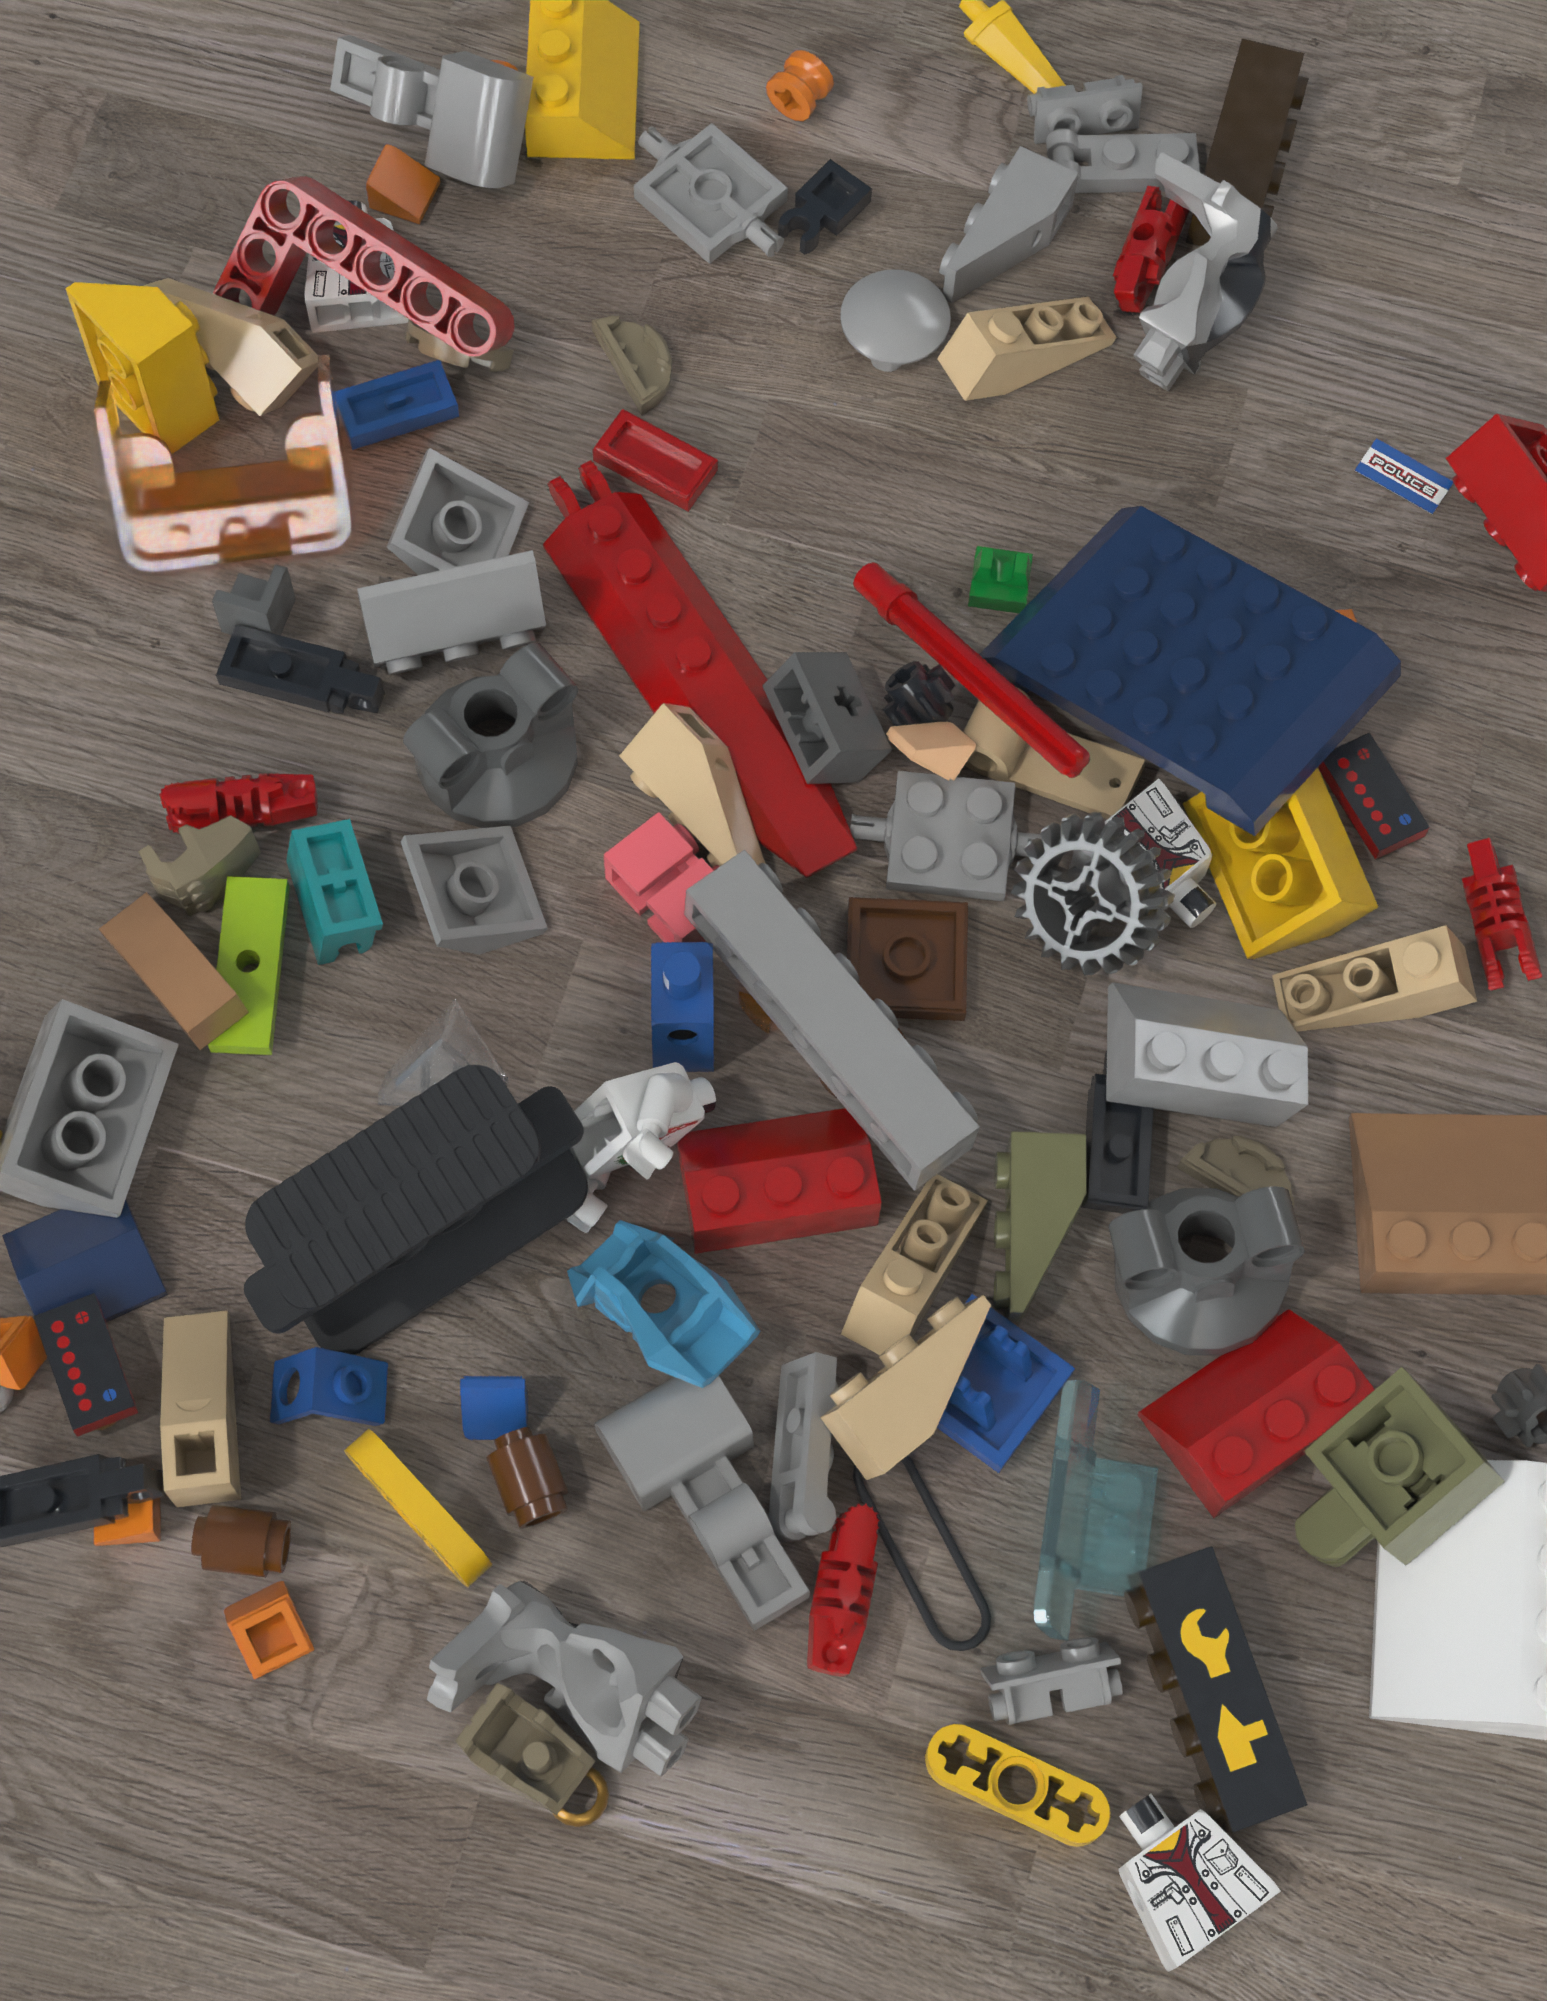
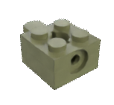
[1295,1367,1505,1567]

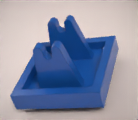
[937,1294,1075,1473]

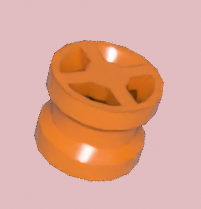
[766,50,834,121]

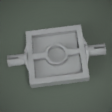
[634,123,788,264]
[850,771,1041,902]

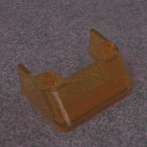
[94,354,351,572]

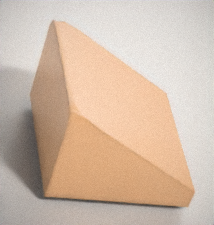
[886,722,976,781]

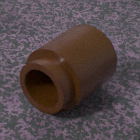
[486,1427,568,1529]
[191,1505,292,1578]

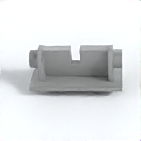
[1027,75,1143,144]
[980,1637,1123,1725]

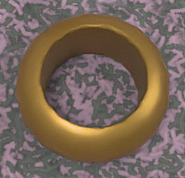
[553,1767,609,1827]

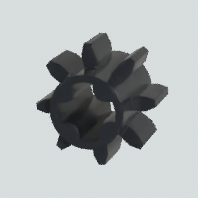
[883,661,956,726]

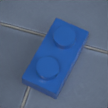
[333,360,459,450]

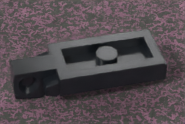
[216,625,385,714]
[1081,1051,1153,1214]
[0,1454,164,1547]

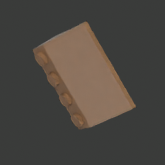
[1349,1113,1547,1295]

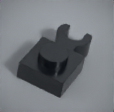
[778,159,872,255]

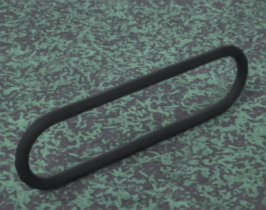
[853,1455,991,1651]

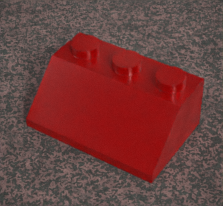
[1445,413,1547,592]
[676,1108,882,1254]
[1137,1309,1375,1518]

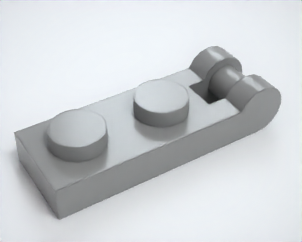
[1046,129,1200,193]
[768,1352,838,1543]

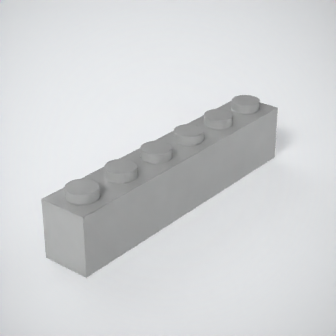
[684,850,980,1191]

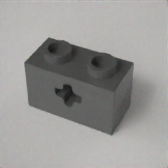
[763,652,892,784]

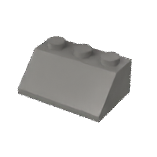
[357,550,546,675]
[1106,982,1308,1127]
[0,999,179,1218]

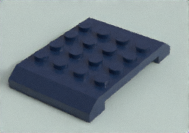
[979,506,1401,836]

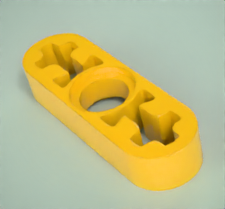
[344,1428,492,1588]
[925,1724,1110,1847]

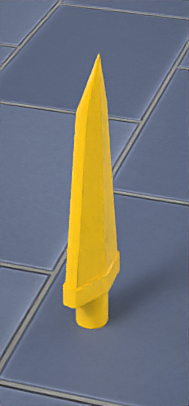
[959,0,1066,94]

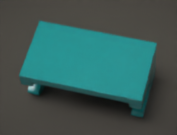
[286,819,383,965]

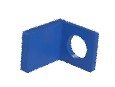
[270,1347,388,1426]

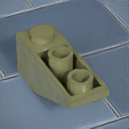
[993,1131,1086,1327]

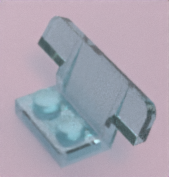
[1033,1380,1158,1641]

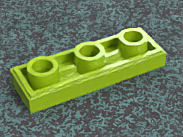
[208,876,290,1055]

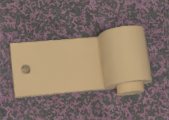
[963,687,1145,819]

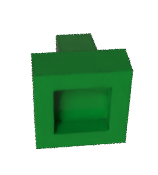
[968,546,1033,614]

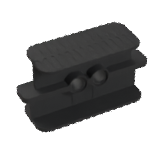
[244,1065,588,1355]

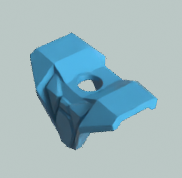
[567,1220,761,1388]

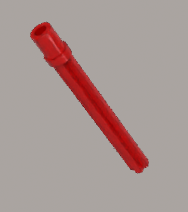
[853,562,1090,778]

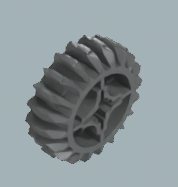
[1011,812,1175,976]

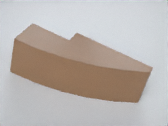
[99,892,249,1050]

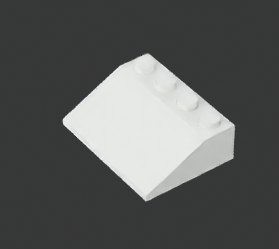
[1369,1460,1547,1740]

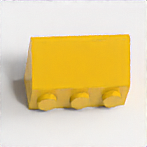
[525,0,640,160]
[65,282,220,458]
[1183,767,1379,959]

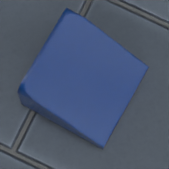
[460,1376,528,1440]

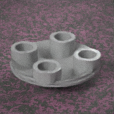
[840,270,951,372]

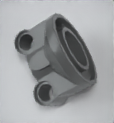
[403,642,578,828]
[1108,1186,1305,1355]

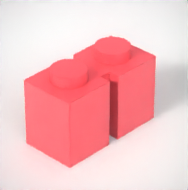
[604,812,720,942]

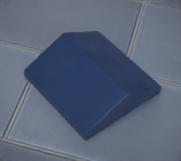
[2,1200,168,1323]

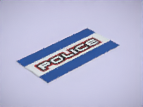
[1354,438,1453,514]

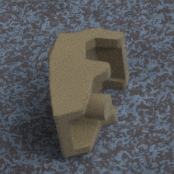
[138,816,261,916]
[455,1683,595,1815]

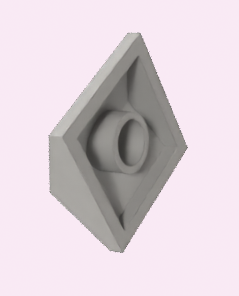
[387,448,529,575]
[400,825,548,955]

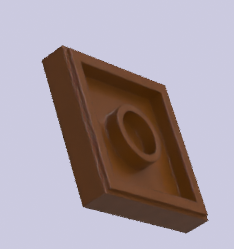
[846,897,968,1021]

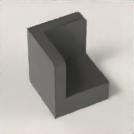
[212,564,296,635]

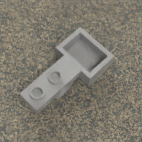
[330,35,534,188]
[594,1376,810,1631]

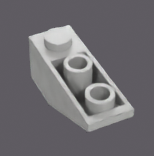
[939,146,1079,303]

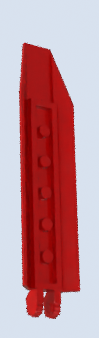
[543,460,857,878]

